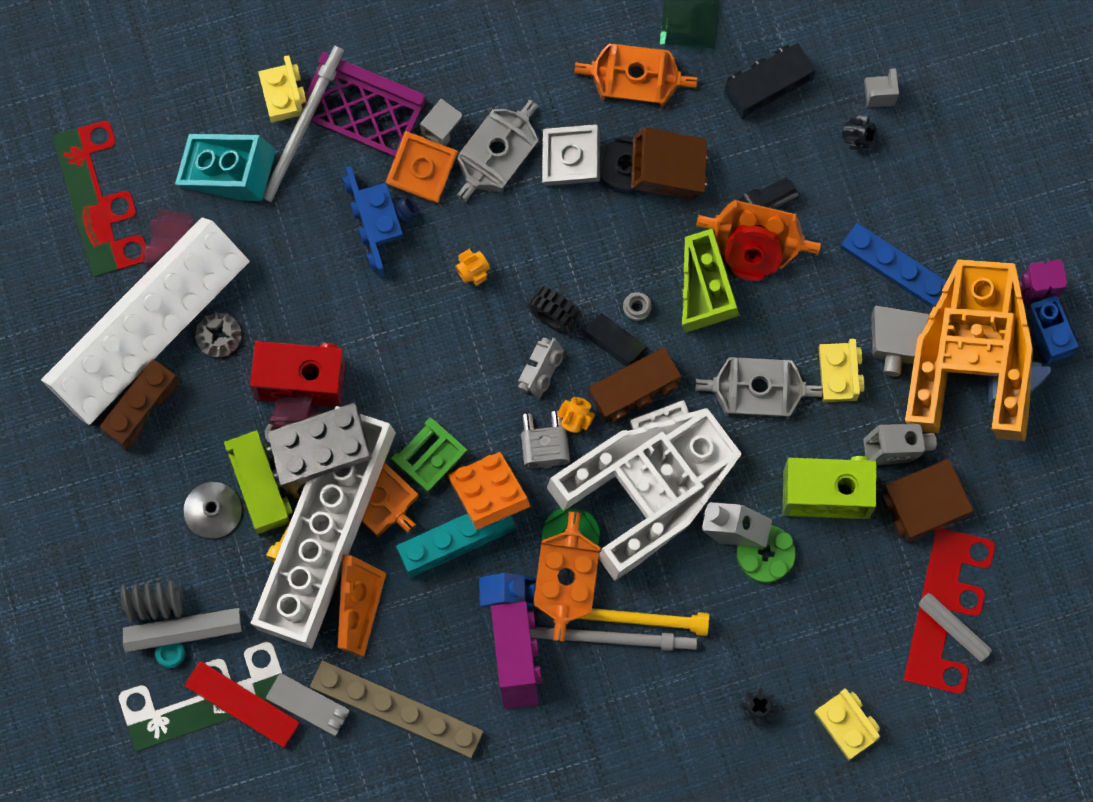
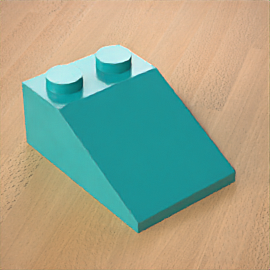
[175,134,276,201]

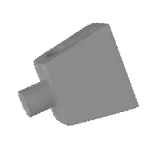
[871,306,929,376]
[702,502,772,548]

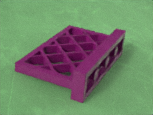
[299,52,428,157]

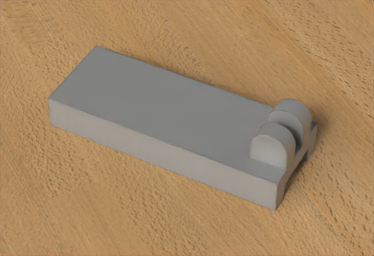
[266,673,350,737]

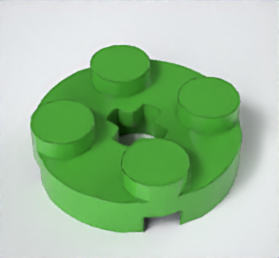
[736,525,795,584]

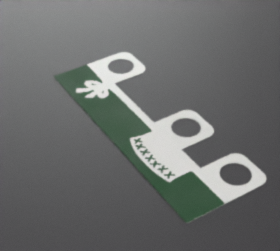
[119,642,282,752]

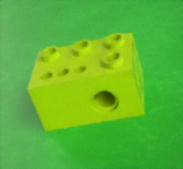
[783,456,876,519]

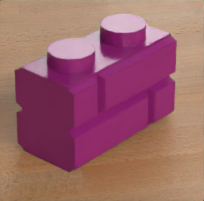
[1019,260,1067,307]

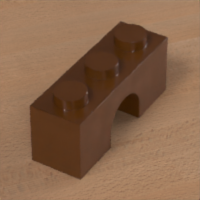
[100,359,179,451]

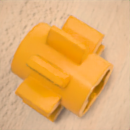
[455,249,490,286]
[557,397,595,433]

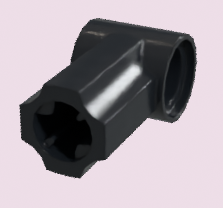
[738,176,798,210]

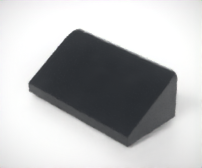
[584,313,647,367]

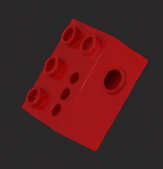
[250,341,345,407]

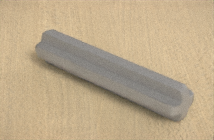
[919,593,992,662]

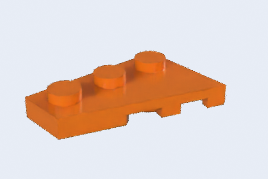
[337,555,387,657]

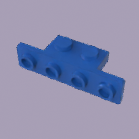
[342,166,403,278]

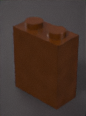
[631,127,709,200]
[881,459,973,543]

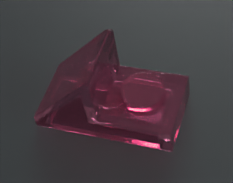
[269,396,322,428]

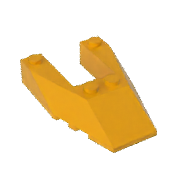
[905,259,1033,441]

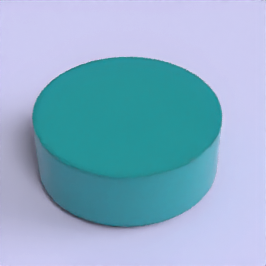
[155,643,185,669]

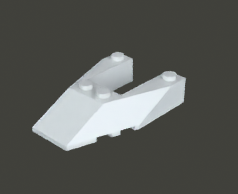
[547,408,741,581]

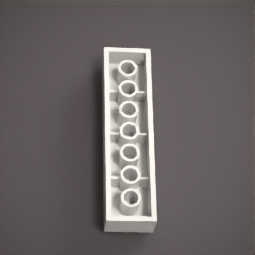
[41,218,250,425]
[251,406,396,649]

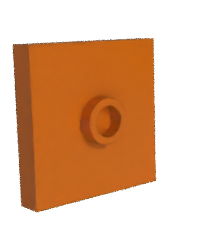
[385,131,458,204]

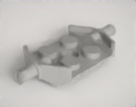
[456,100,538,202]
[695,357,822,419]

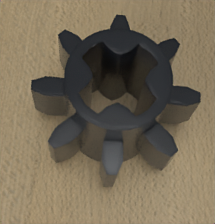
[842,115,877,151]
[740,688,778,727]

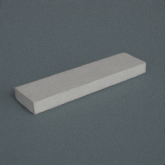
[123,608,242,652]

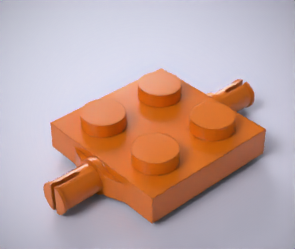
[361,462,419,537]

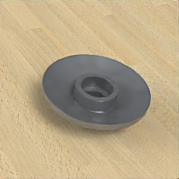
[184,482,242,539]

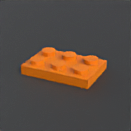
[447,452,530,530]

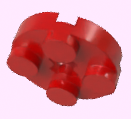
[724,225,782,281]

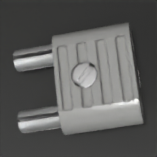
[521,410,570,468]

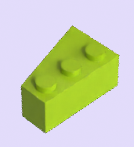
[682,228,740,333]
[224,430,293,535]

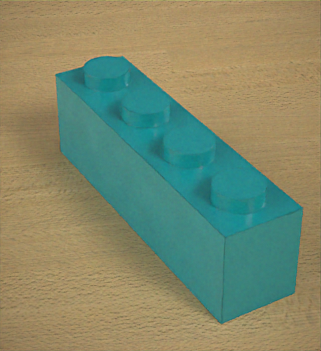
[396,514,515,579]

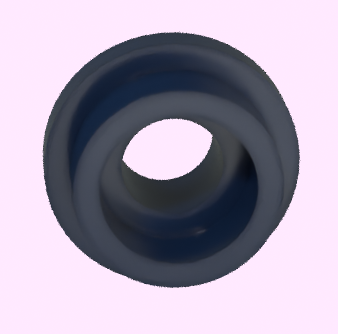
[393,196,418,224]

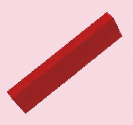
[184,661,300,748]

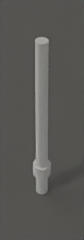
[263,46,344,202]
[530,627,697,651]

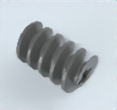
[121,581,183,621]

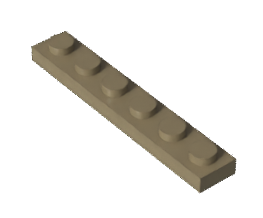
[310,660,484,759]

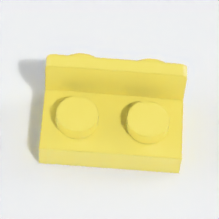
[258,55,307,123]
[818,339,864,403]
[814,688,880,761]

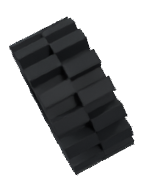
[527,286,582,335]

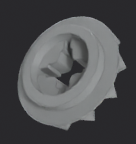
[195,312,241,357]

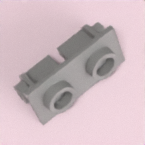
[518,338,565,400]

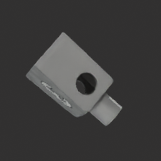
[863,424,937,466]

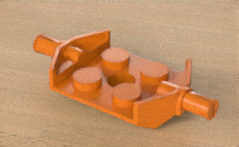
[574,43,697,108]
[696,200,821,269]
[533,512,601,642]

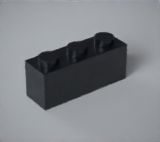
[724,43,815,119]

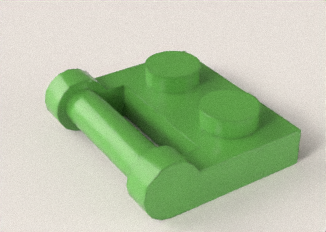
[390,417,467,494]

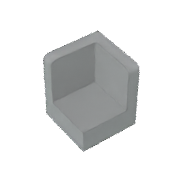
[864,68,899,108]
[420,99,462,146]

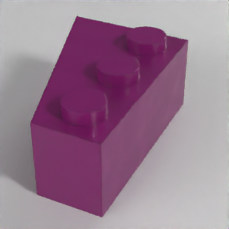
[491,601,542,709]

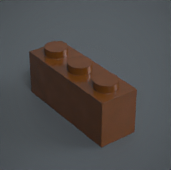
[588,347,681,423]

